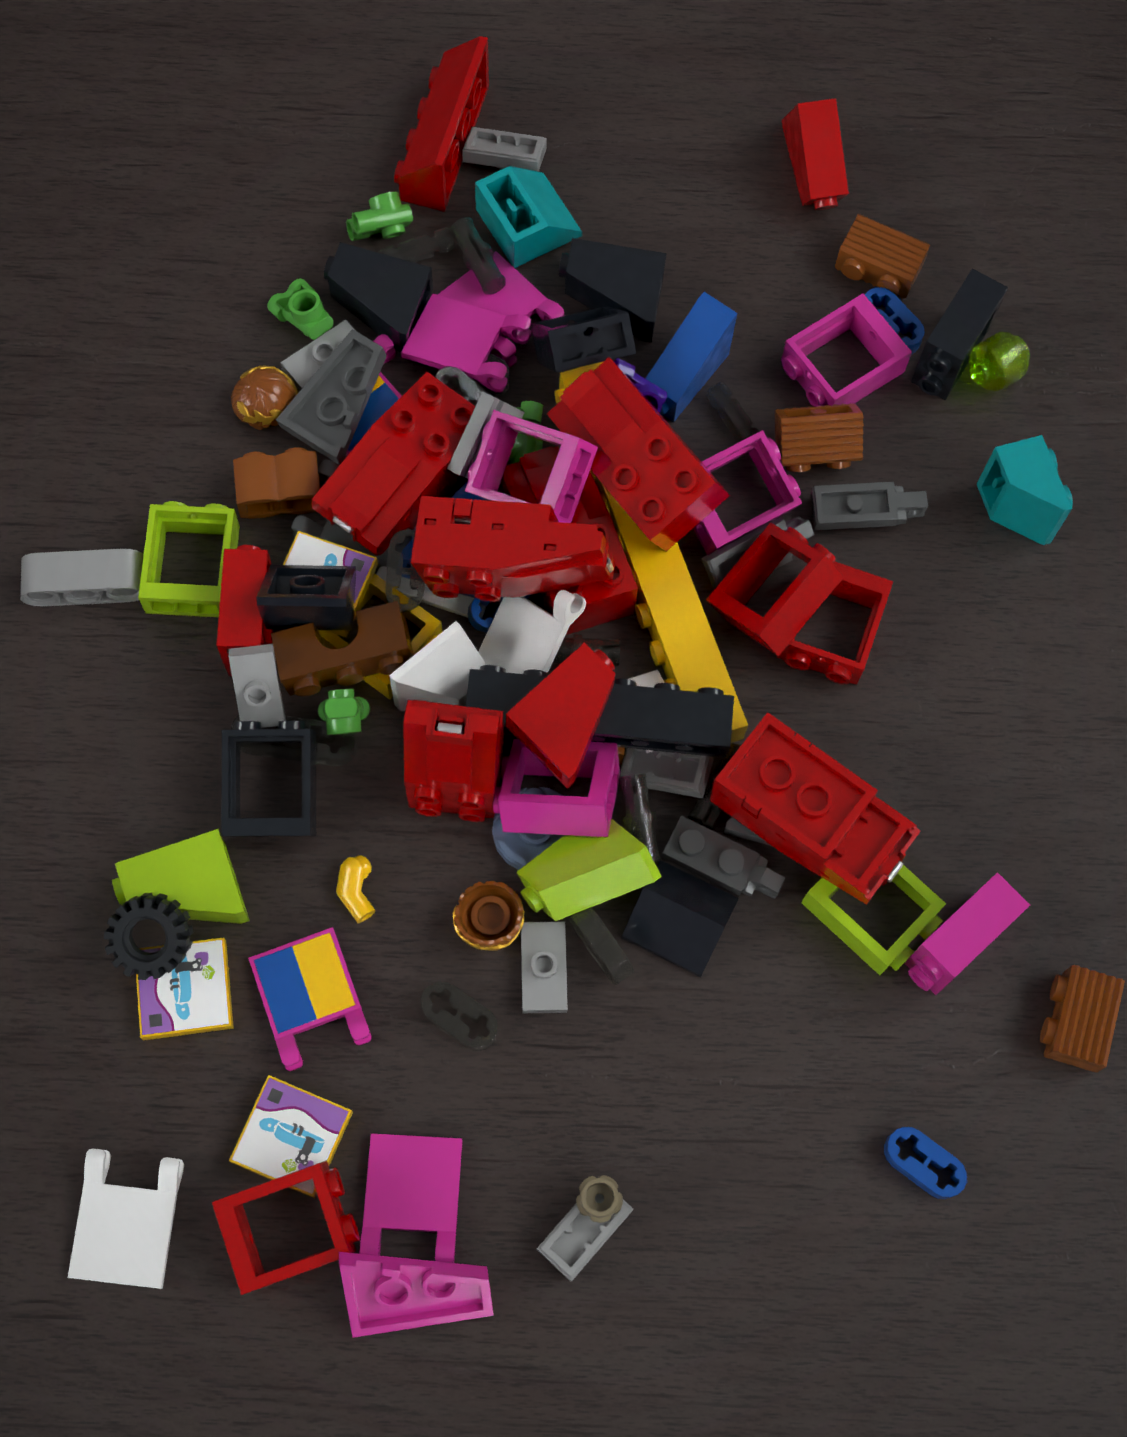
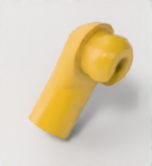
[336,855,375,923]

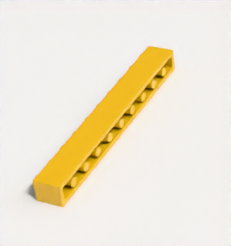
[554,361,748,743]

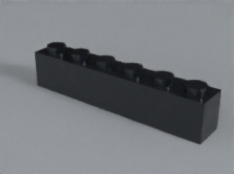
[466,665,734,758]

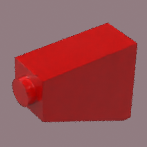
[782,98,849,210]
[506,642,616,789]

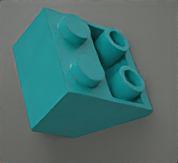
[475,166,582,268]
[976,435,1073,545]

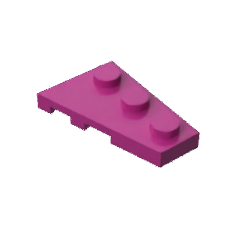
[339,1252,494,1338]

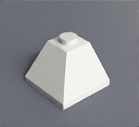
[389,621,486,711]

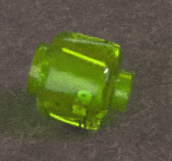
[969,331,1030,392]

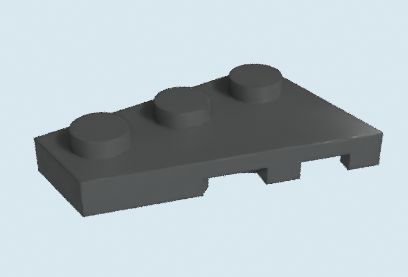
[276,329,387,465]

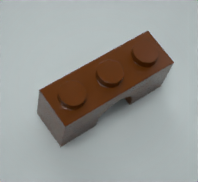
[271,601,414,696]

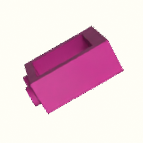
[781,294,912,407]
[465,410,598,523]
[693,430,802,555]
[493,739,620,837]
[905,872,1030,995]

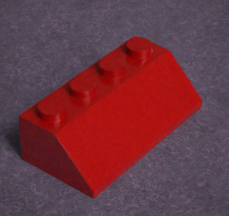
[394,36,489,212]

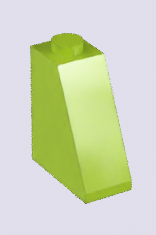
[516,819,662,921]
[112,829,250,924]

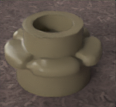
[576,1175,623,1223]

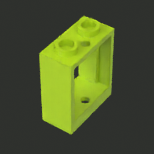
[138,501,240,617]
[801,865,946,975]

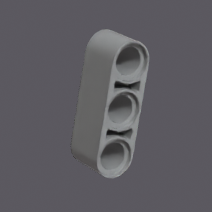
[20,549,144,606]

